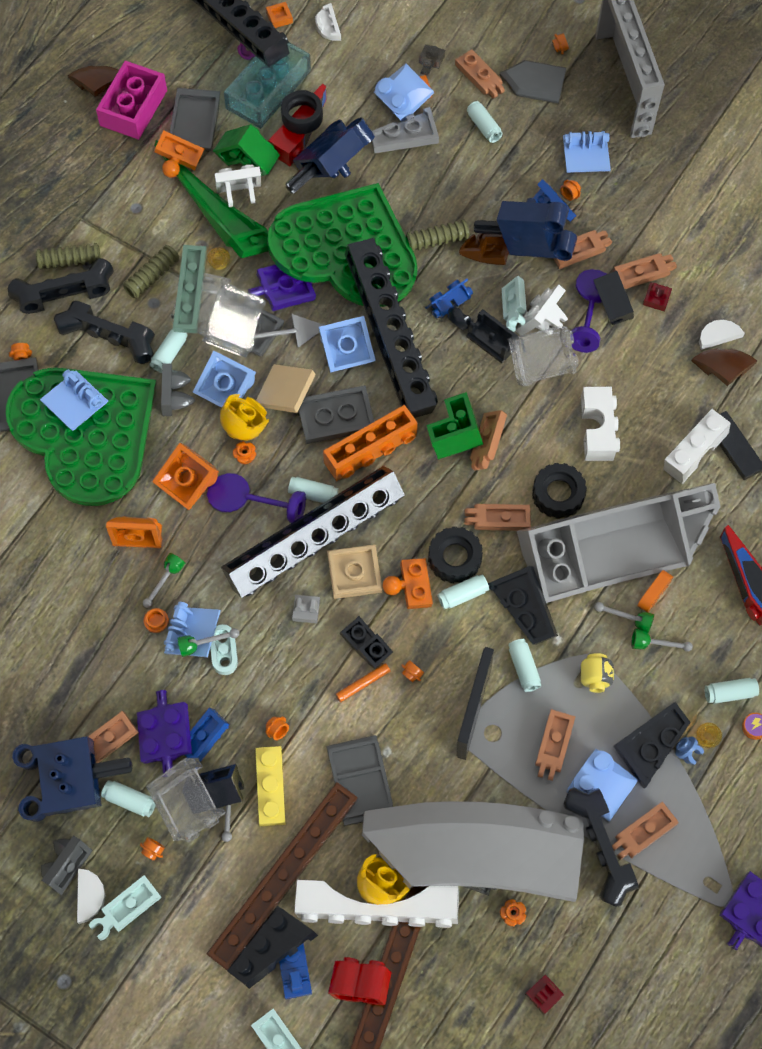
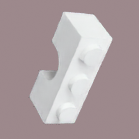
[581,387,620,461]
[664,409,731,484]

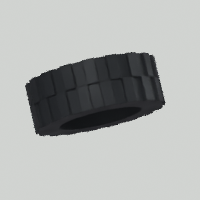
[532,463,587,519]
[428,526,483,584]

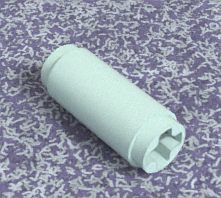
[467,101,503,143]
[150,329,188,373]
[288,477,339,503]
[437,574,489,610]
[508,639,541,692]
[704,678,759,704]
[101,780,156,817]

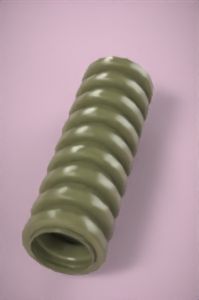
[406,219,470,252]
[36,243,101,270]
[123,245,180,299]

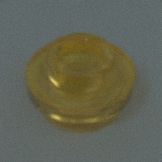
[207,247,230,270]
[696,723,722,748]

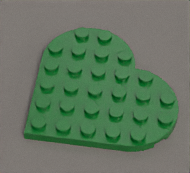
[267,183,418,307]
[6,368,157,506]

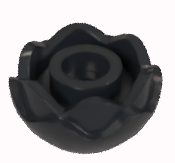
[447,305,474,330]

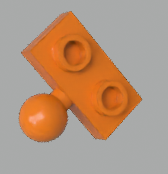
[154,130,204,178]
[382,558,433,609]

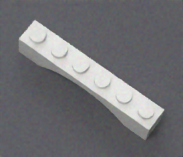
[295,880,459,928]

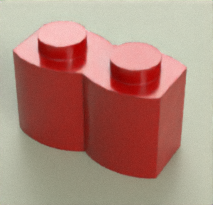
[328,957,392,1005]

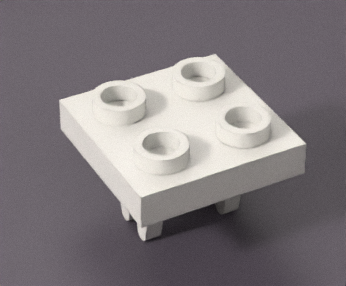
[215,165,261,207]
[516,285,568,336]

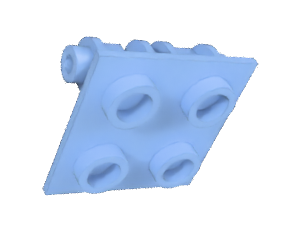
[563,131,611,173]
[40,369,108,431]
[164,602,221,657]

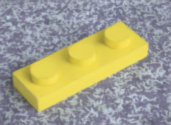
[256,746,286,827]

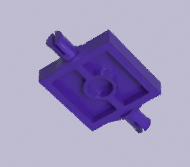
[248,265,316,311]
[137,690,192,777]
[719,871,762,950]

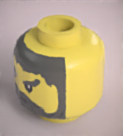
[581,653,614,693]

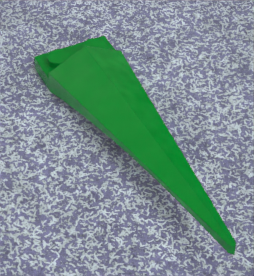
[154,140,268,259]

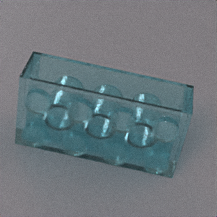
[224,42,311,129]

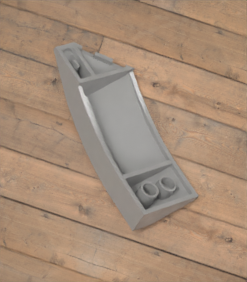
[517,483,720,603]
[362,801,584,902]

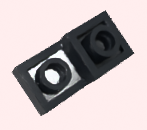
[339,616,393,669]

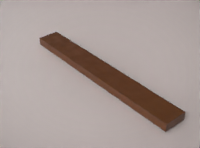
[206,782,358,970]
[350,886,429,1049]

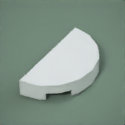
[315,3,341,41]
[699,320,745,350]
[77,869,106,924]

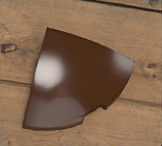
[68,66,119,97]
[459,233,509,265]
[691,348,757,387]

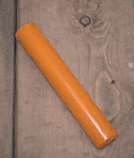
[335,663,391,703]

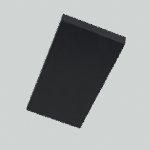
[456,647,494,760]

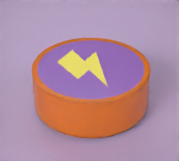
[742,713,762,740]

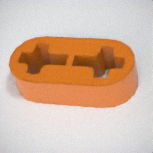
[637,570,674,612]

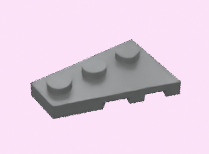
[371,107,439,153]

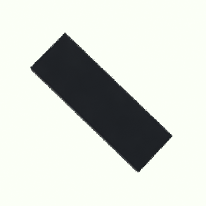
[719,411,762,480]

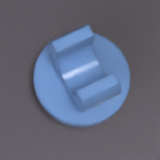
[675,737,704,765]

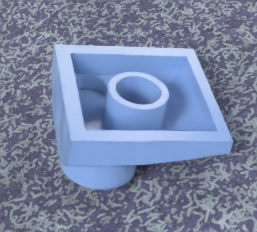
[374,64,434,122]
[318,316,376,373]
[193,351,256,407]
[566,749,638,822]

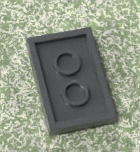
[298,385,374,444]

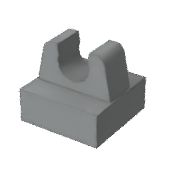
[292,595,320,624]

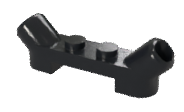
[7,258,114,314]
[54,301,155,364]
[563,787,639,907]

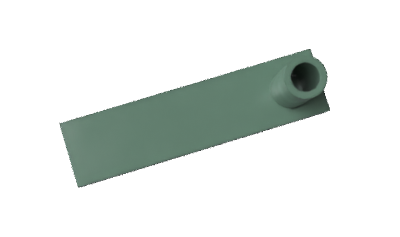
[173,245,207,333]

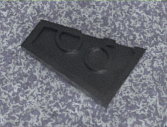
[488,566,558,645]
[613,702,691,788]
[227,906,318,989]

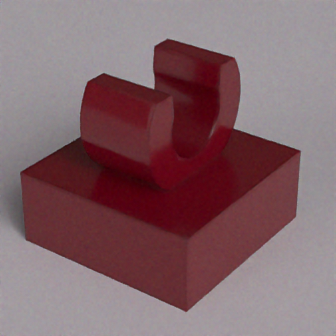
[643,282,672,312]
[525,974,564,1015]

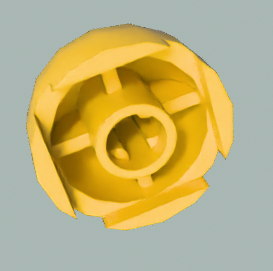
[220,394,269,441]
[357,854,410,905]

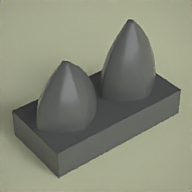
[161,364,195,416]
[41,836,93,895]

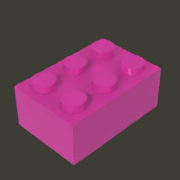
[96,60,167,140]

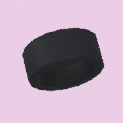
[281,90,323,134]

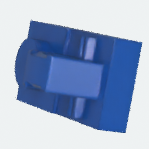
[533,179,577,222]
[185,707,229,765]
[279,943,312,1000]

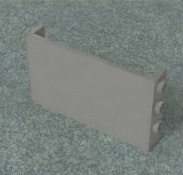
[595,0,665,138]

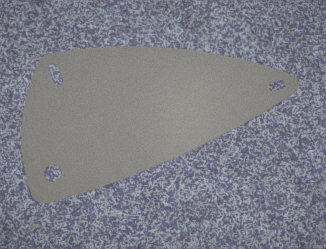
[469,654,734,907]

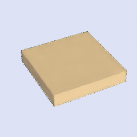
[256,364,316,413]
[327,545,382,599]

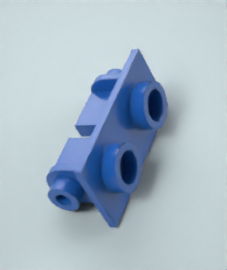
[425,279,473,318]

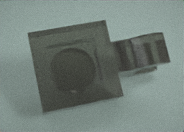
[419,44,446,76]

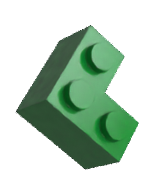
[213,124,280,176]
[427,392,484,460]

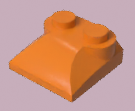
[152,443,219,510]
[106,516,162,548]

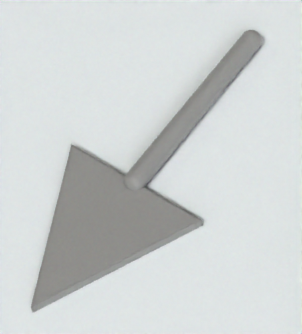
[252,314,325,347]

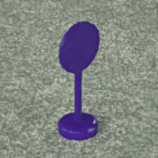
[568,269,607,353]
[207,473,306,523]

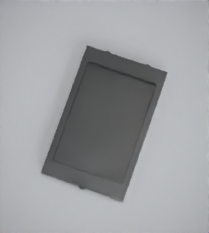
[170,88,220,151]
[0,357,39,432]
[326,735,393,826]

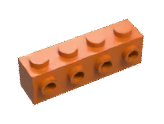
[323,405,418,482]

